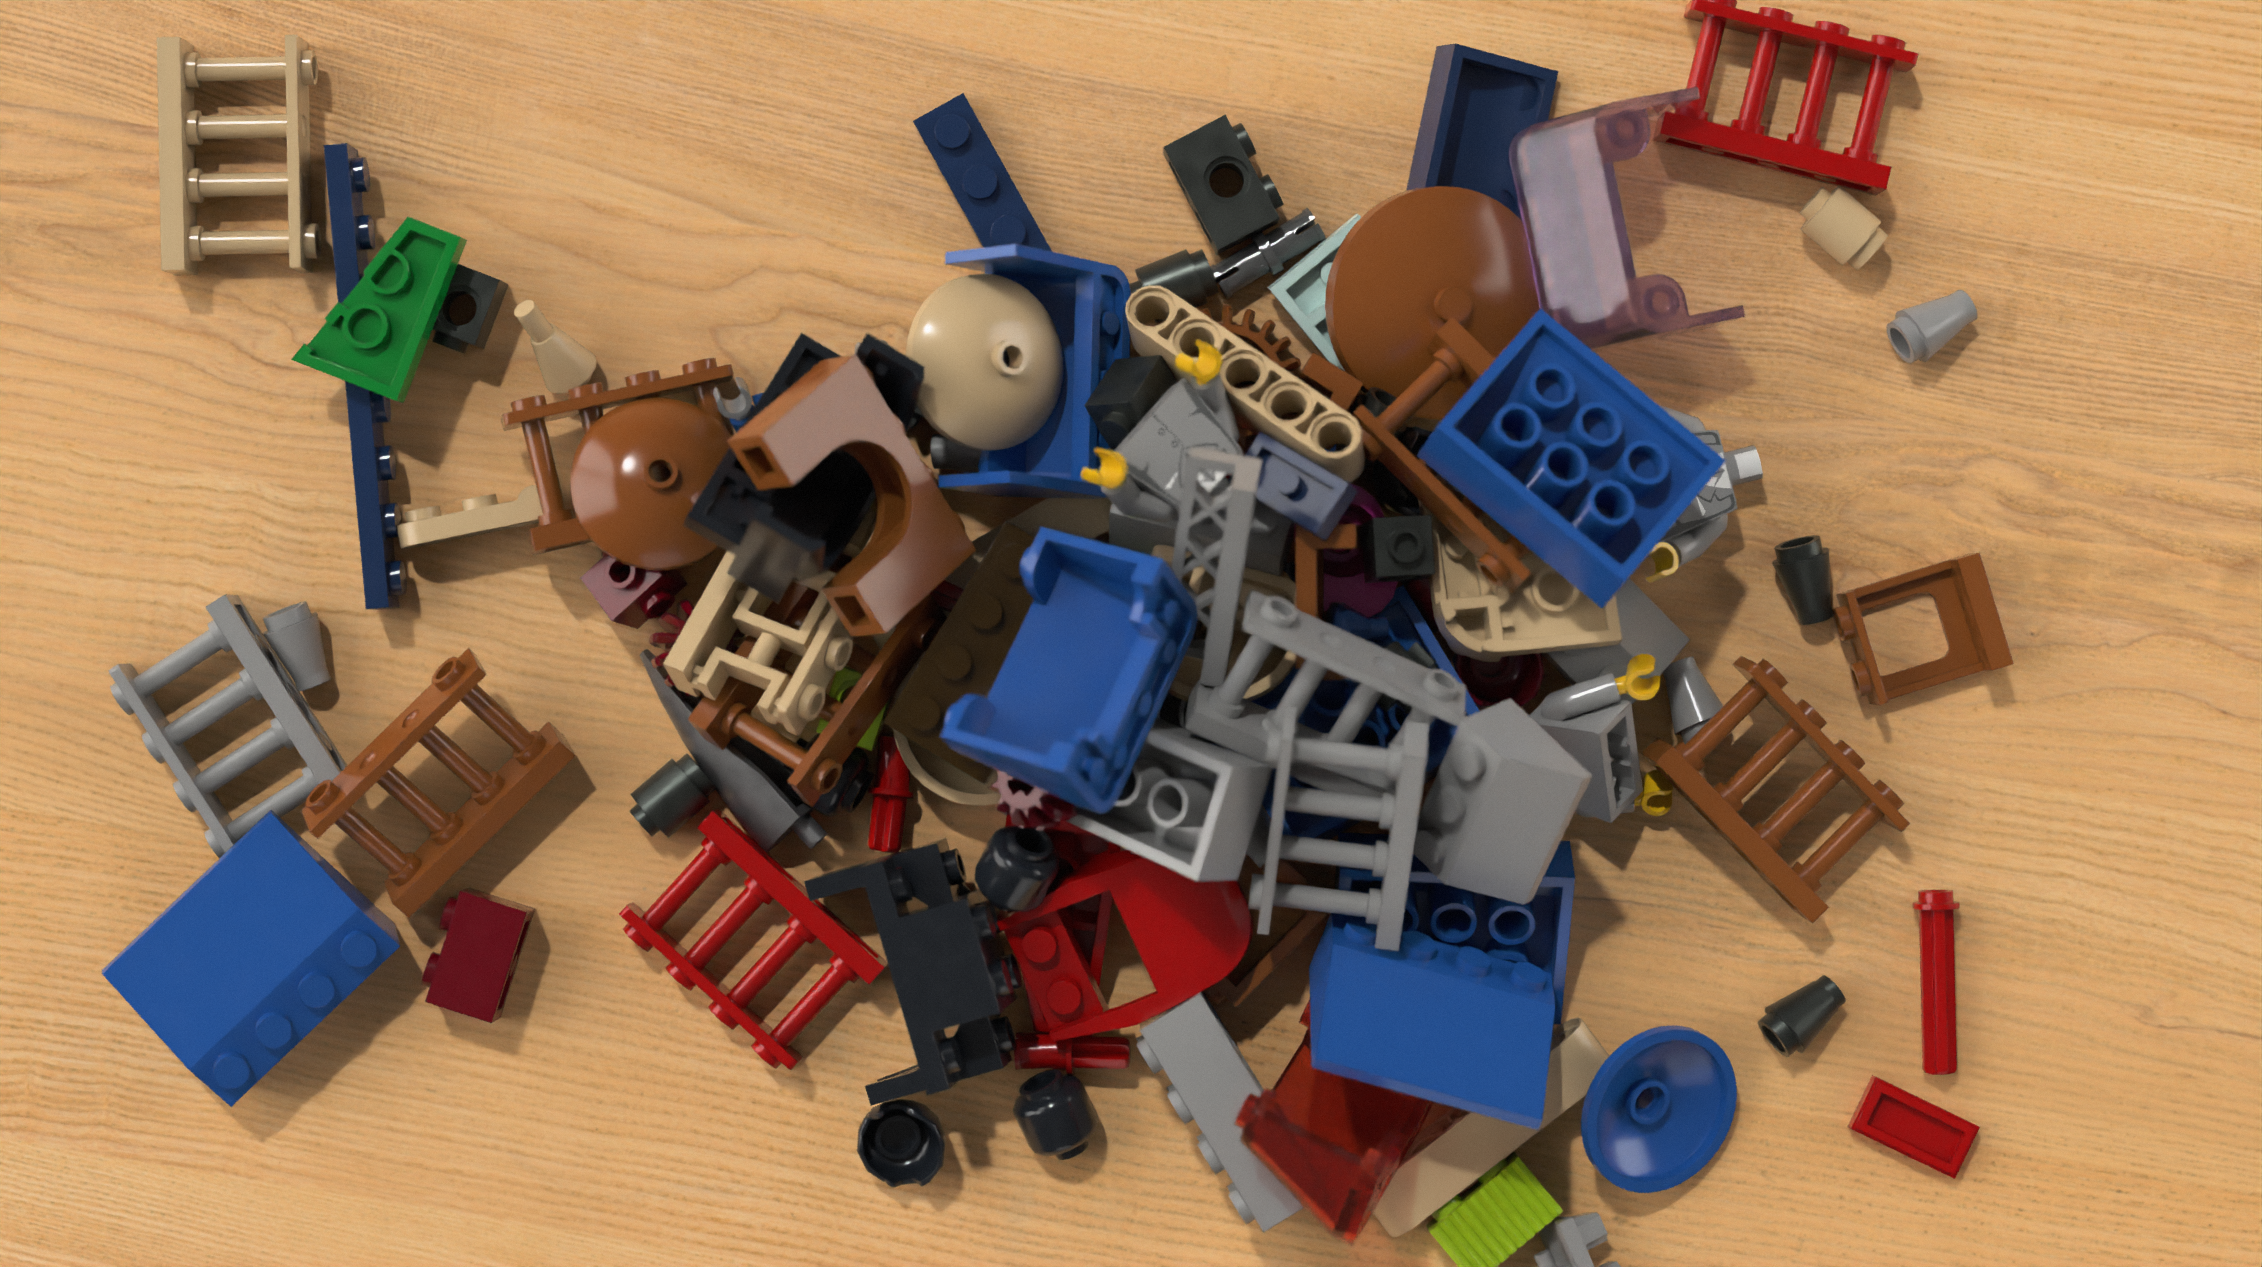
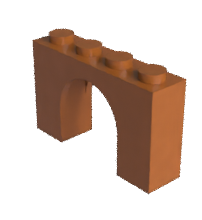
[728,354,976,637]

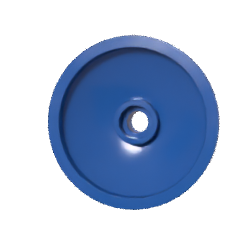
[1581,1025,1737,1193]

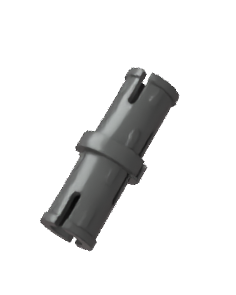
[1210,208,1326,299]

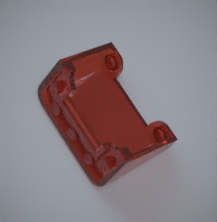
[1235,999,1434,1247]

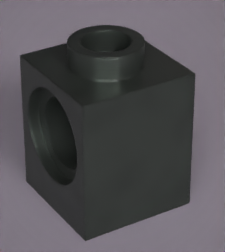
[432,264,508,354]
[1362,515,1435,583]

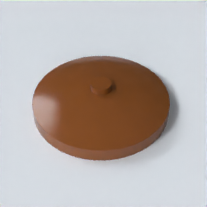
[1325,186,1552,420]

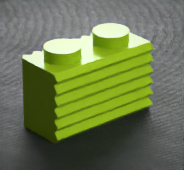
[1426,1152,1563,1267]

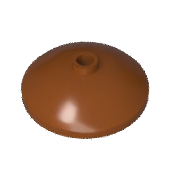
[570,398,732,571]

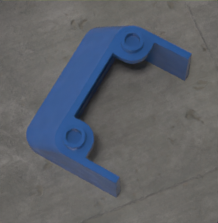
[938,244,1131,499]

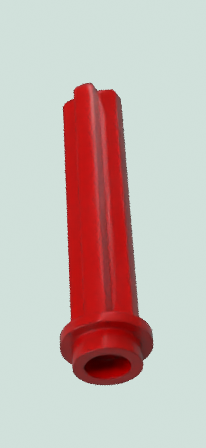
[1913,890,1960,1075]

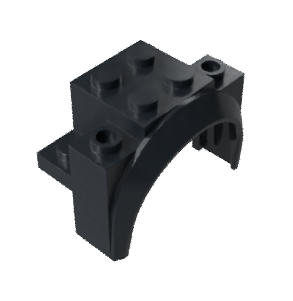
[683,333,924,604]
[804,838,1022,1106]

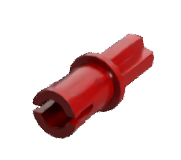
[868,736,914,853]
[1014,1032,1131,1075]

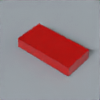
[1847,1075,1980,1179]

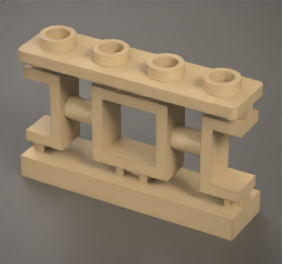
[663,509,877,736]

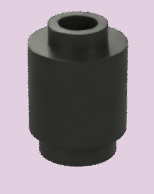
[1129,249,1219,323]
[629,753,717,838]

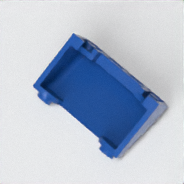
[940,527,1198,813]

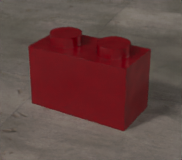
[422,888,535,1023]

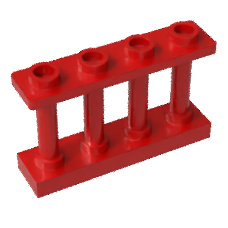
[1653,0,1919,196]
[619,808,888,1070]

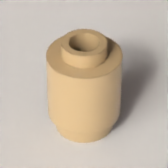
[1800,185,1888,270]

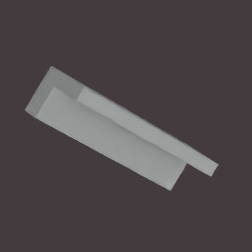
[1171,446,1262,687]

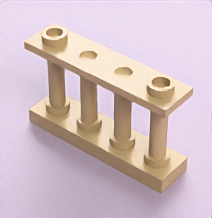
[157,35,321,275]

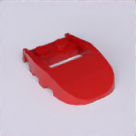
[997,849,1254,1042]

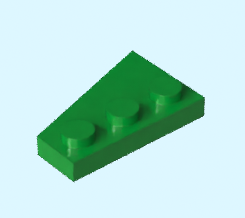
[291,217,467,403]

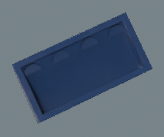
[1406,43,1558,225]

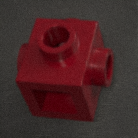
[580,551,688,629]

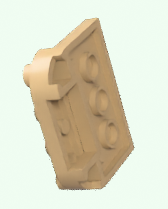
[1418,474,1622,662]

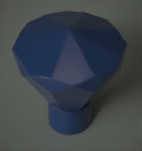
[1325,602,1389,641]

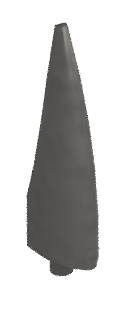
[640,649,827,853]

